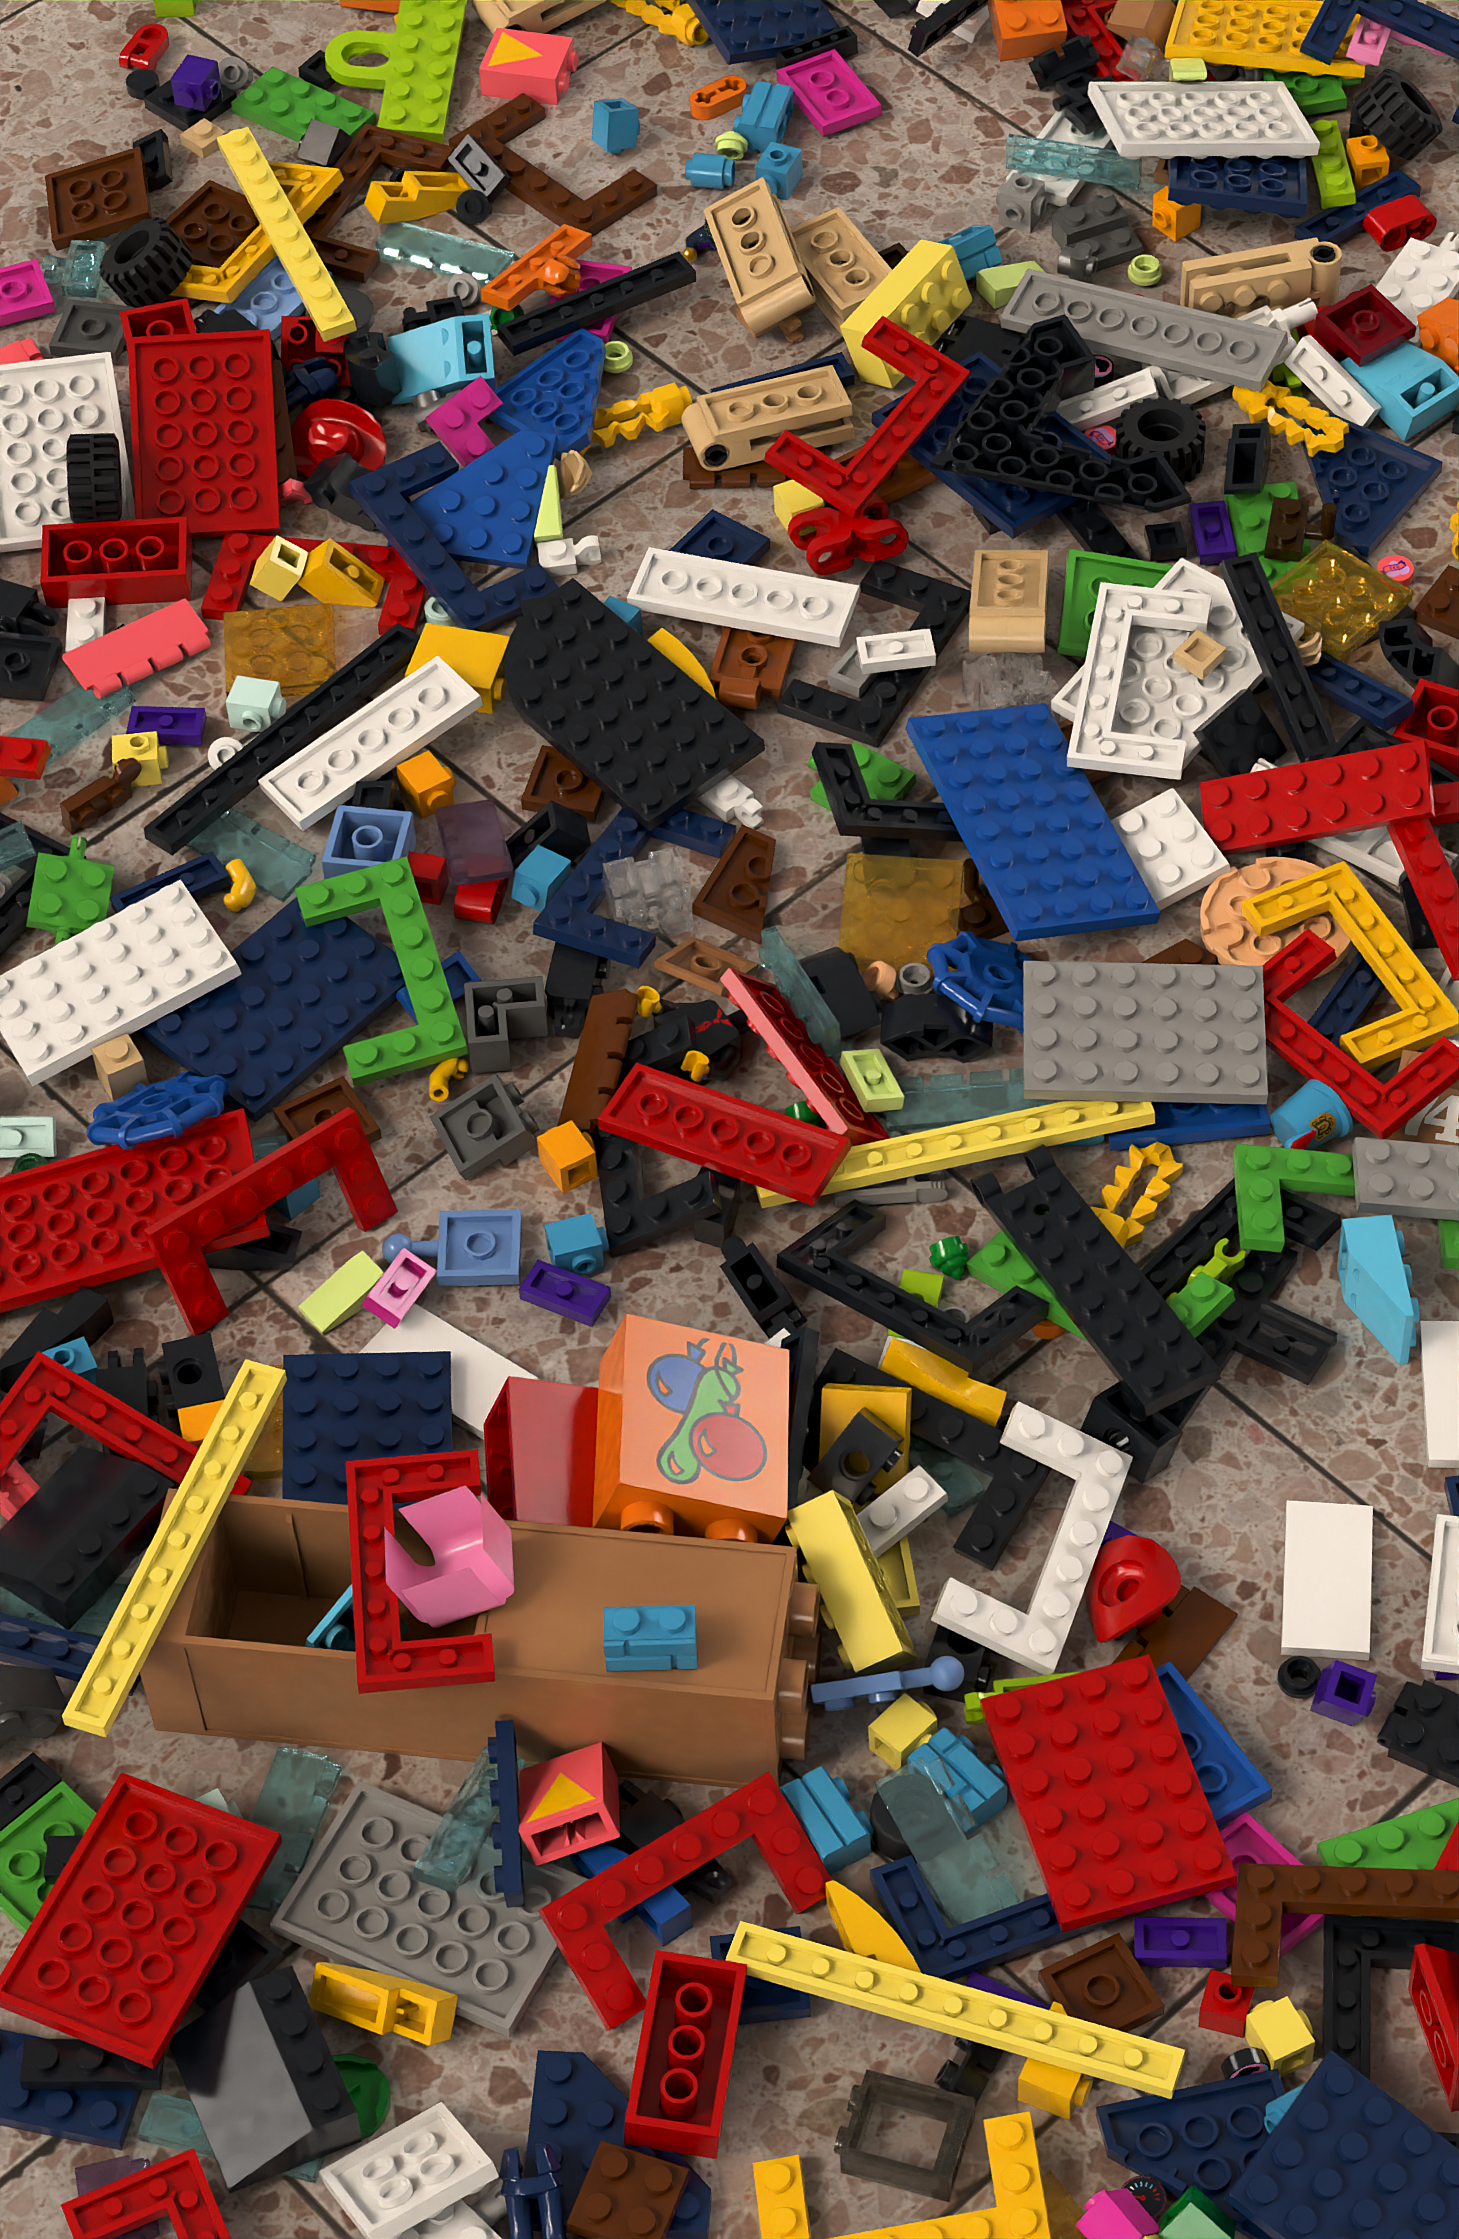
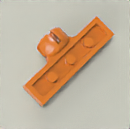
[480,224,592,311]

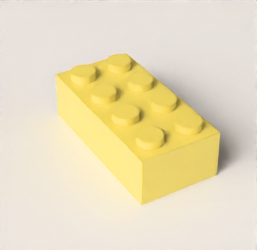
[840,239,973,389]
[785,1490,919,1676]

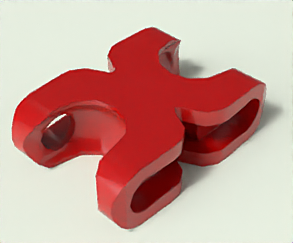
[788,494,909,575]

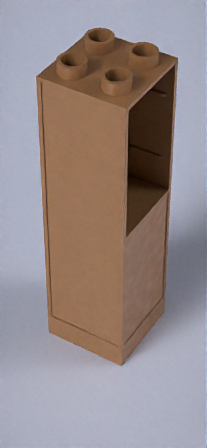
[140,1488,822,1789]

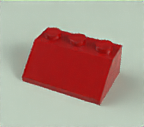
[1408,1943,1459,2112]

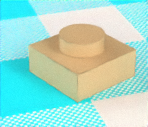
[180,118,227,159]
[1173,629,1227,680]

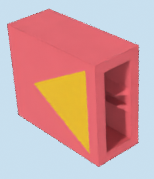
[479,28,578,105]
[519,1742,620,1866]

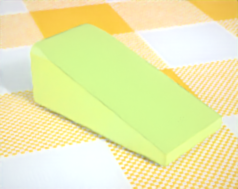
[1169,58,1207,82]
[976,261,1046,309]
[534,465,564,546]
[298,1251,384,1335]

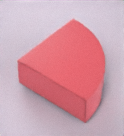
[278,478,313,507]

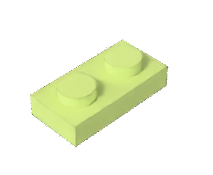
[840,1049,905,1112]

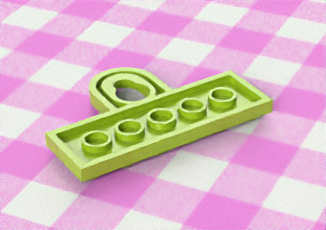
[325,0,468,143]

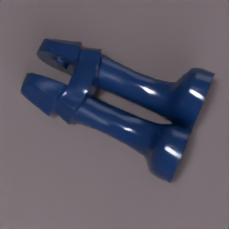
[283,356,339,413]
[499,2143,567,2239]

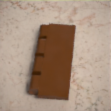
[683,446,825,489]
[557,989,640,1133]
[1112,1584,1238,1682]

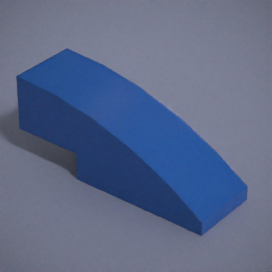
[570,1843,693,1947]

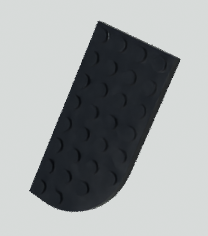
[504,578,765,832]

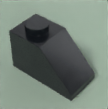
[502,800,591,875]

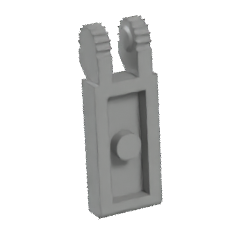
[834,1169,949,1208]

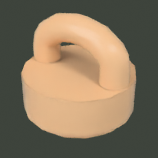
[862,961,899,1002]

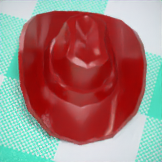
[291,398,387,477]
[1085,1535,1181,1643]

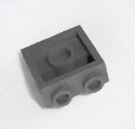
[1052,195,1143,272]
[429,1073,540,1180]

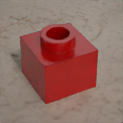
[407,851,449,905]
[1198,1969,1255,2038]

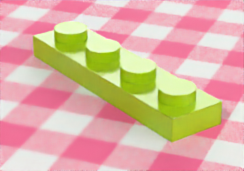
[1309,120,1356,209]

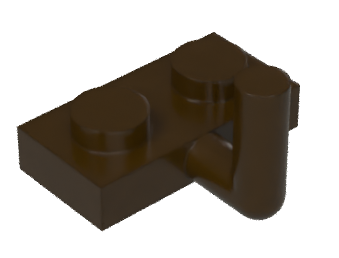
[1264,497,1337,562]
[948,858,1010,940]

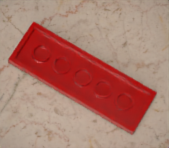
[1200,740,1435,856]
[720,968,890,1146]
[598,1063,851,1206]

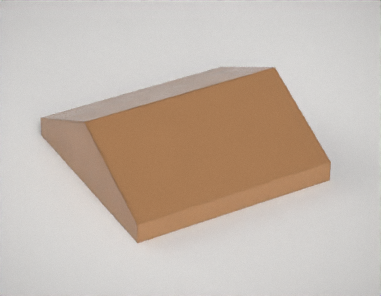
[1106,0,1177,60]
[653,936,758,998]

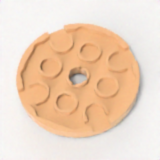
[1200,857,1353,981]

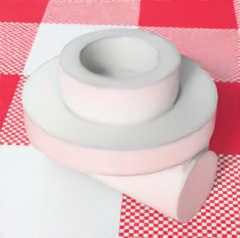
[208,737,243,770]

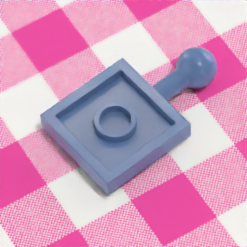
[382,1209,522,1286]
[811,1656,964,1711]

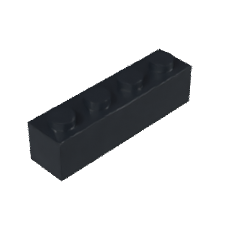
[775,25,858,70]

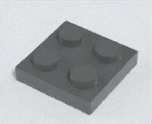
[49,299,135,364]

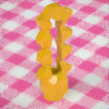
[610,0,709,47]
[1232,380,1349,457]
[579,382,693,456]
[1090,1142,1184,1249]

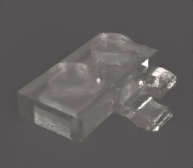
[1115,34,1171,82]

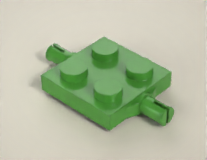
[1263,68,1361,116]
[807,741,916,811]
[26,836,114,947]

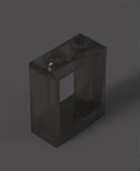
[834,2069,975,2202]

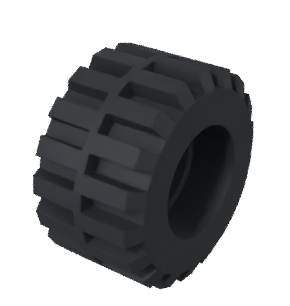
[1354,69,1443,161]
[99,217,193,308]
[1115,397,1206,485]
[66,433,122,523]

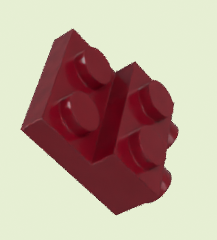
[1314,284,1416,367]

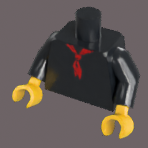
[636,986,752,1086]

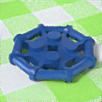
[927,931,1033,1033]
[86,1071,229,1150]

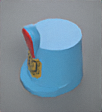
[1270,1079,1353,1151]

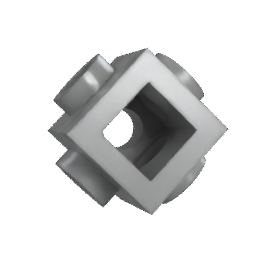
[996,172,1048,233]

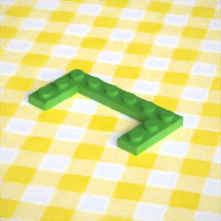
[295,856,469,1087]
[1233,1143,1459,1269]
[966,1211,1235,1341]

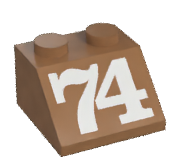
[1387,1049,1459,1146]

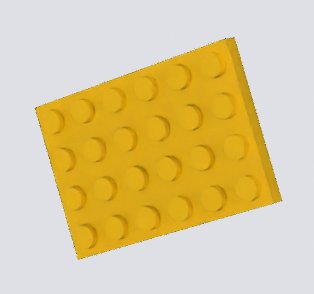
[1165,0,1367,79]

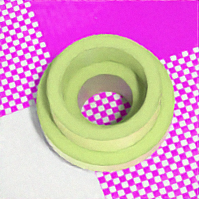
[715,131,748,161]
[1128,254,1162,286]
[603,341,633,373]

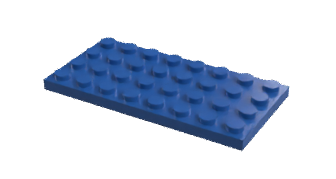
[906,703,1161,942]

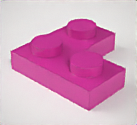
[425,376,503,467]

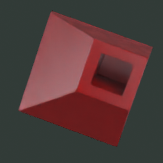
[281,316,357,386]

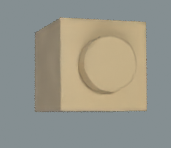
[91,1033,149,1101]

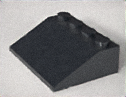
[0,1446,176,1630]
[168,1965,362,2193]

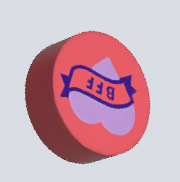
[1084,425,1116,456]
[1377,555,1414,590]

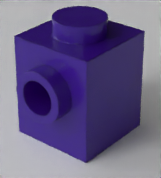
[171,54,221,112]
[1310,1660,1377,1726]

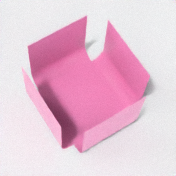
[384,1485,515,1628]

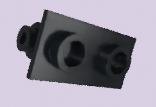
[1028,34,1100,90]
[932,2037,1004,2114]

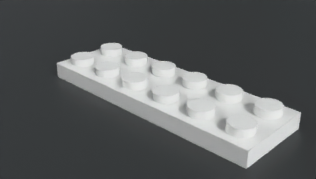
[627,547,859,647]
[258,656,483,831]

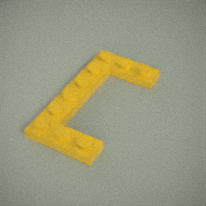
[169,160,344,304]
[1241,861,1459,1071]
[753,2111,1052,2239]

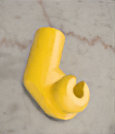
[223,858,257,913]
[429,1057,469,1102]

